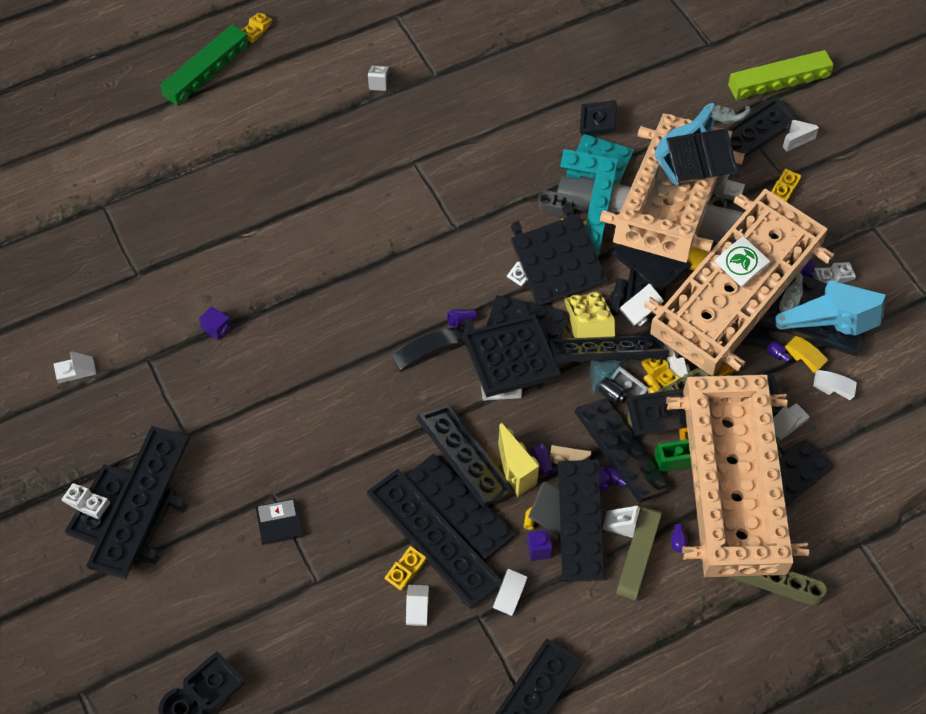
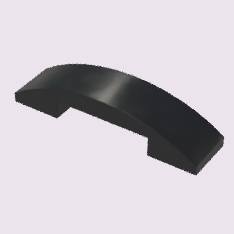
[392,327,465,372]

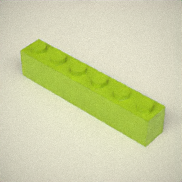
[728,50,834,100]

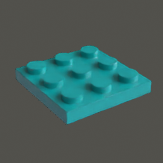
[566,134,634,184]

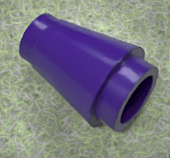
[447,309,476,327]
[530,444,553,475]

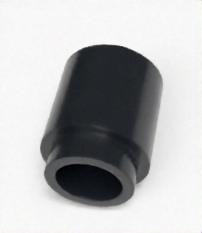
[599,378,628,405]

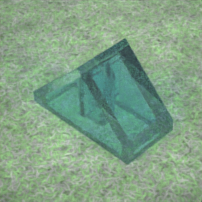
[589,360,621,396]

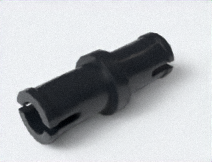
[608,278,628,316]

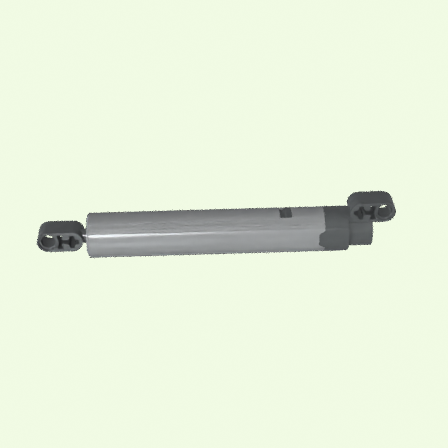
[538,176,779,242]

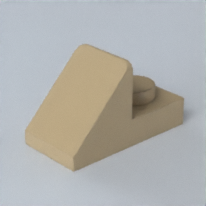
[550,445,591,464]

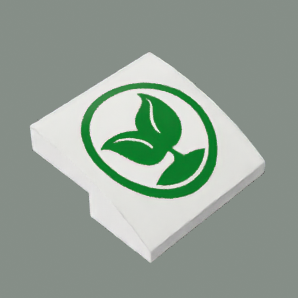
[714,236,771,288]

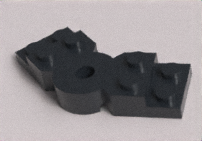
[158,651,246,714]

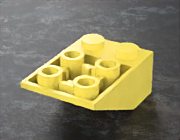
[565,292,615,338]
[498,423,539,497]

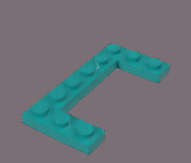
[560,149,618,257]

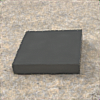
[528,482,561,537]

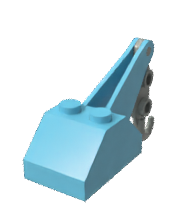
[654,103,750,185]
[776,272,886,336]

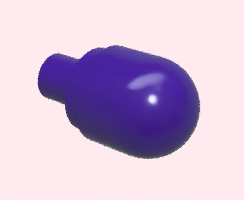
[767,341,792,363]
[604,466,626,488]
[671,524,688,553]

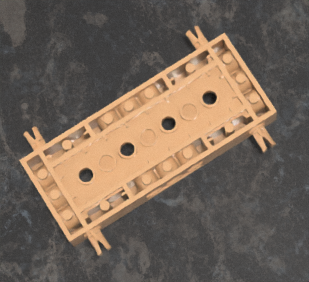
[600,113,745,262]
[644,189,834,376]
[666,375,809,577]

